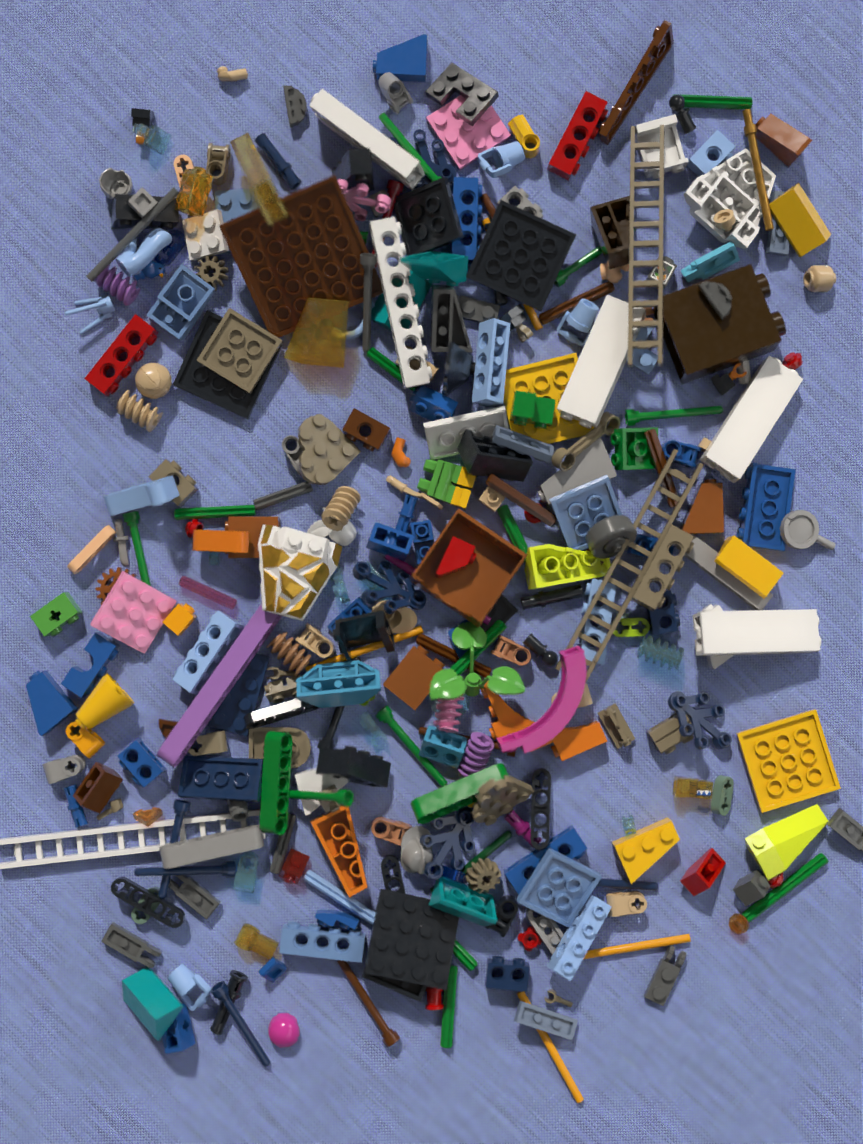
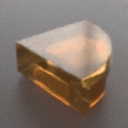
[133,807,163,827]

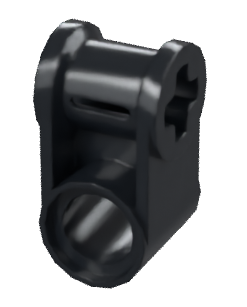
[485,895,518,938]

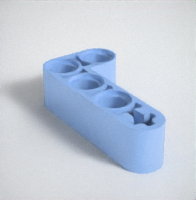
[103,475,180,516]

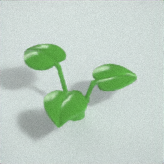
[430,622,525,700]

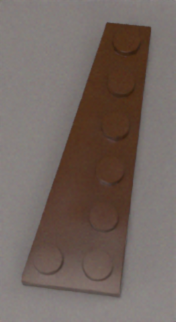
[599,20,674,145]

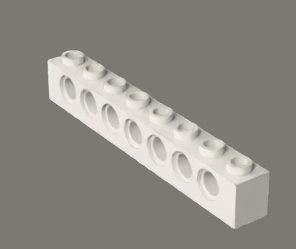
[369,217,432,389]

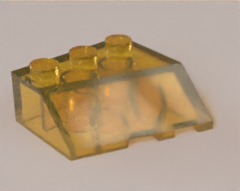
[284,298,349,368]

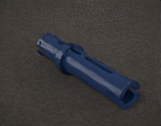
[255,133,302,190]

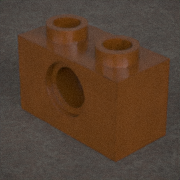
[342,408,391,452]

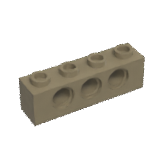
[631,525,694,612]

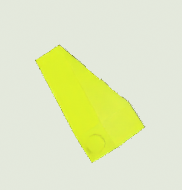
[524,544,613,590]
[745,804,828,880]

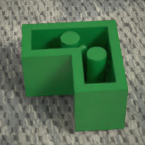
[510,390,556,429]

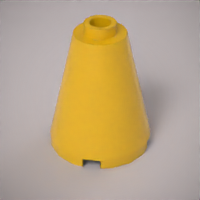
[75,673,134,730]

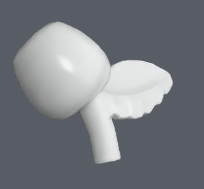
[307,507,357,546]

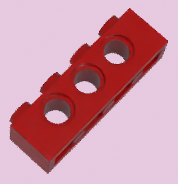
[547,91,609,181]
[84,314,159,396]

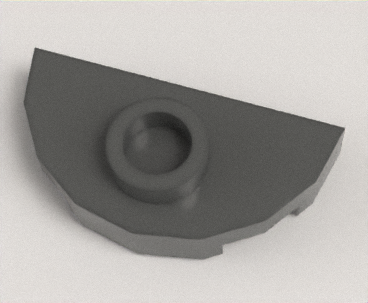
[283,86,307,128]
[698,281,732,320]

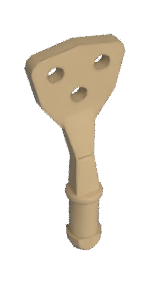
[386,475,443,510]

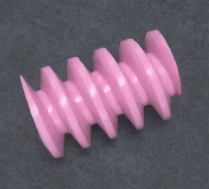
[433,696,464,733]

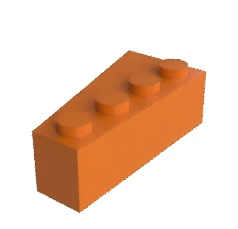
[310,806,368,897]

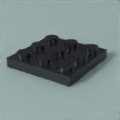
[394,177,464,256]

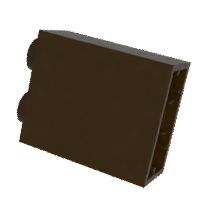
[652,264,786,385]

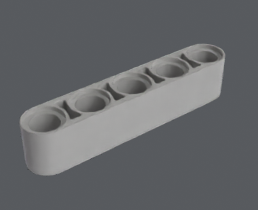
[684,535,773,610]
[159,825,264,869]

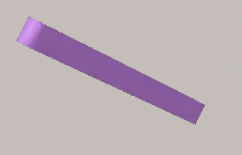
[157,603,282,768]

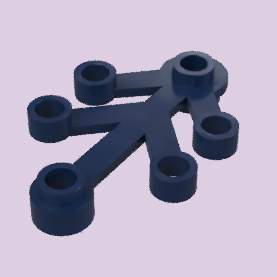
[389,129,457,189]
[353,561,426,614]
[668,691,732,750]
[420,807,475,879]

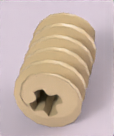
[116,390,163,432]
[321,486,361,531]

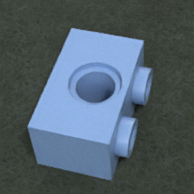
[687,130,736,177]

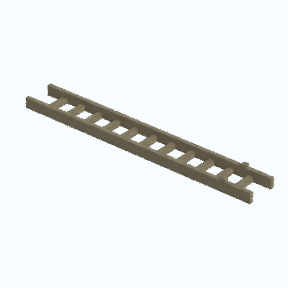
[628,125,664,367]
[555,449,704,684]

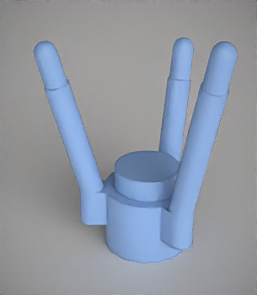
[65,295,115,334]

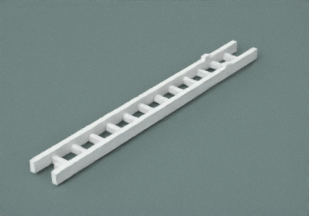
[0,809,266,869]

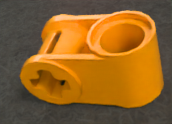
[66,721,105,759]

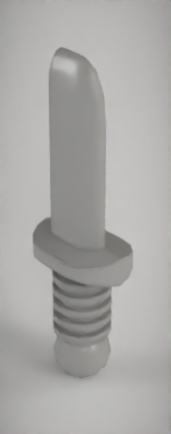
[113,519,129,566]

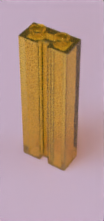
[230,133,289,225]

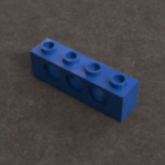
[452,177,482,264]
[504,825,588,895]

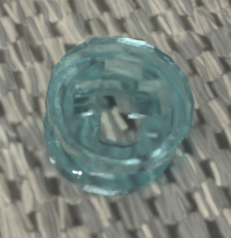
[622,815,636,835]

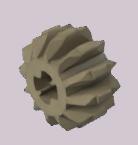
[194,256,229,291]
[465,858,502,894]

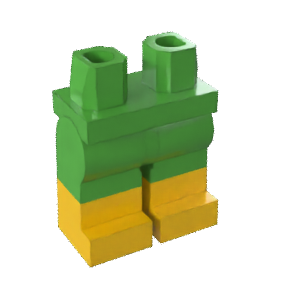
[417,459,476,509]

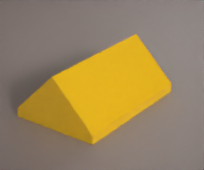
[769,183,831,257]
[714,535,784,598]

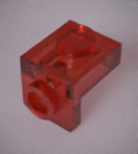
[279,848,310,884]

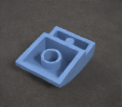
[147,264,215,342]

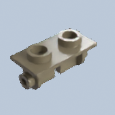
[264,674,302,703]
[598,703,635,749]

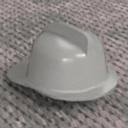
[401,826,433,874]

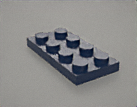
[207,653,270,737]
[178,755,263,802]

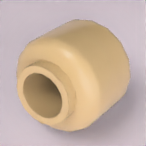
[803,265,836,292]

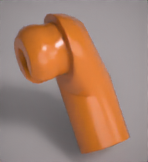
[391,437,411,468]

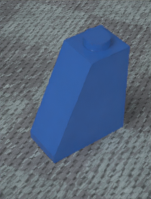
[373,34,427,82]
[26,671,78,736]

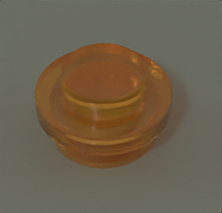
[729,913,749,934]

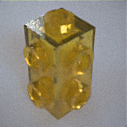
[175,166,213,216]

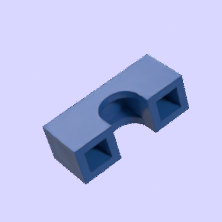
[61,632,120,698]

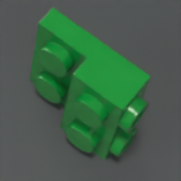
[611,427,658,470]

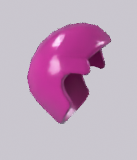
[268,1013,300,1048]

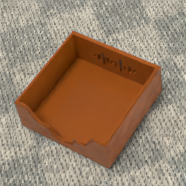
[410,508,527,628]

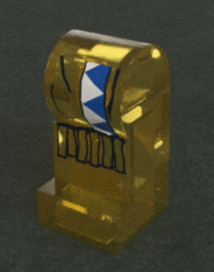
[672,776,713,799]

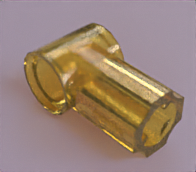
[234,923,279,960]

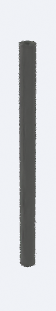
[86,187,179,282]

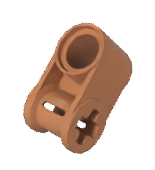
[490,635,531,666]
[371,817,412,846]

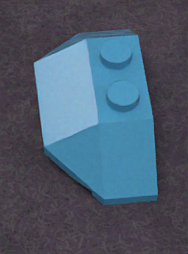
[296,660,381,708]

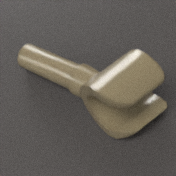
[266,667,296,680]
[97,798,123,820]
[544,989,573,1007]

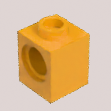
[162,603,197,636]

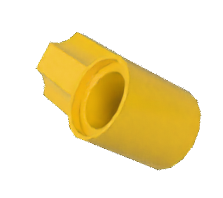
[508,114,540,158]

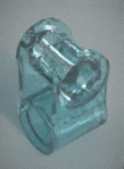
[233,851,259,893]

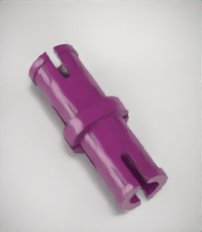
[504,809,542,848]

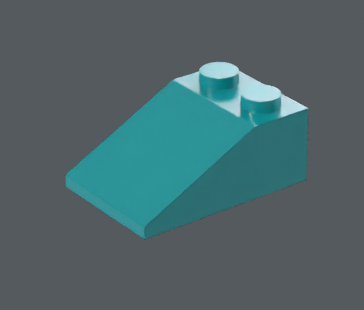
[400,251,468,286]

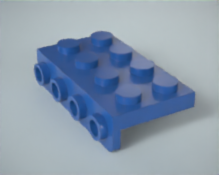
[736,463,796,551]

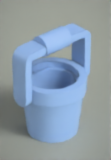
[478,141,525,178]
[557,298,599,346]
[167,964,211,1011]

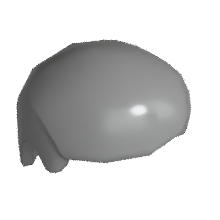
[99,168,133,200]

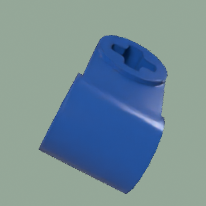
[661,440,702,469]

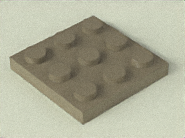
[197,308,283,394]

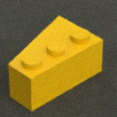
[612,817,680,884]

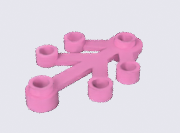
[338,179,392,221]

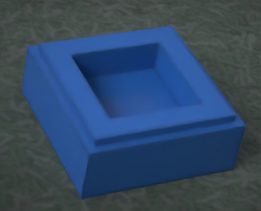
[258,957,287,983]

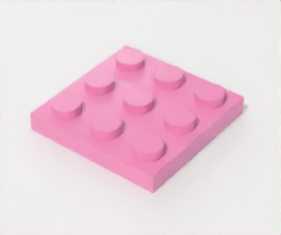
[426,95,511,171]
[90,571,177,654]

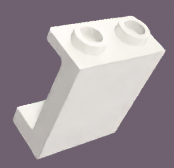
[635,114,689,179]

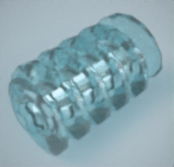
[637,635,684,670]

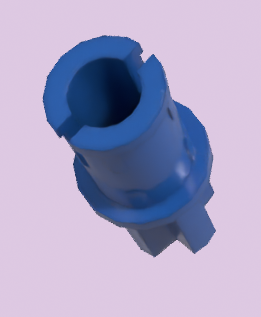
[395,494,418,533]

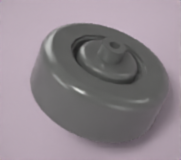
[585,515,637,559]

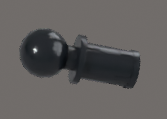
[669,94,696,134]
[523,633,558,667]

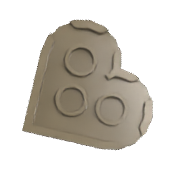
[298,414,361,485]
[249,727,311,788]
[470,775,534,826]

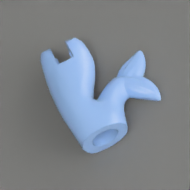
[116,227,172,277]

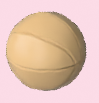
[135,362,172,399]

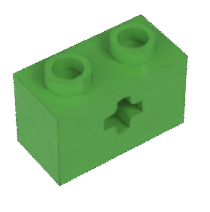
[30,592,82,637]

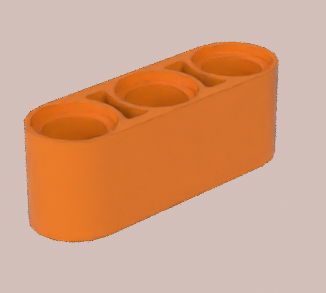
[192,530,249,553]

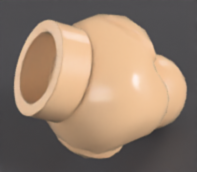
[600,263,629,283]

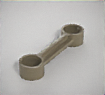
[552,412,620,472]

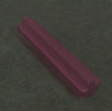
[179,576,237,609]

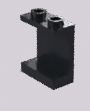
[333,610,395,661]

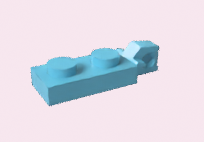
[681,241,740,283]

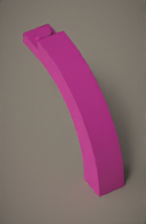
[496,645,586,753]

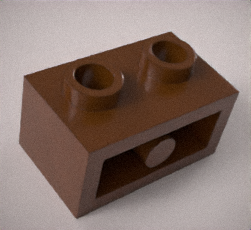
[73,762,123,814]

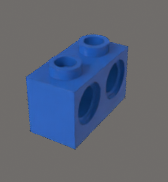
[117,738,166,787]

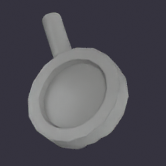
[780,510,835,550]

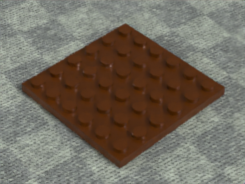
[219,174,383,338]

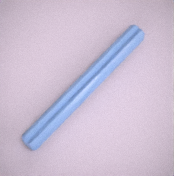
[303,870,375,925]

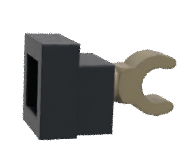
[499,304,533,343]

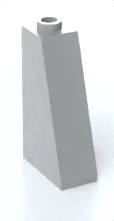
[538,438,617,506]

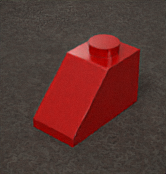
[435,536,477,578]
[680,848,726,896]

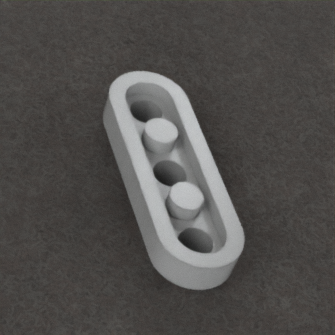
[526,908,564,955]

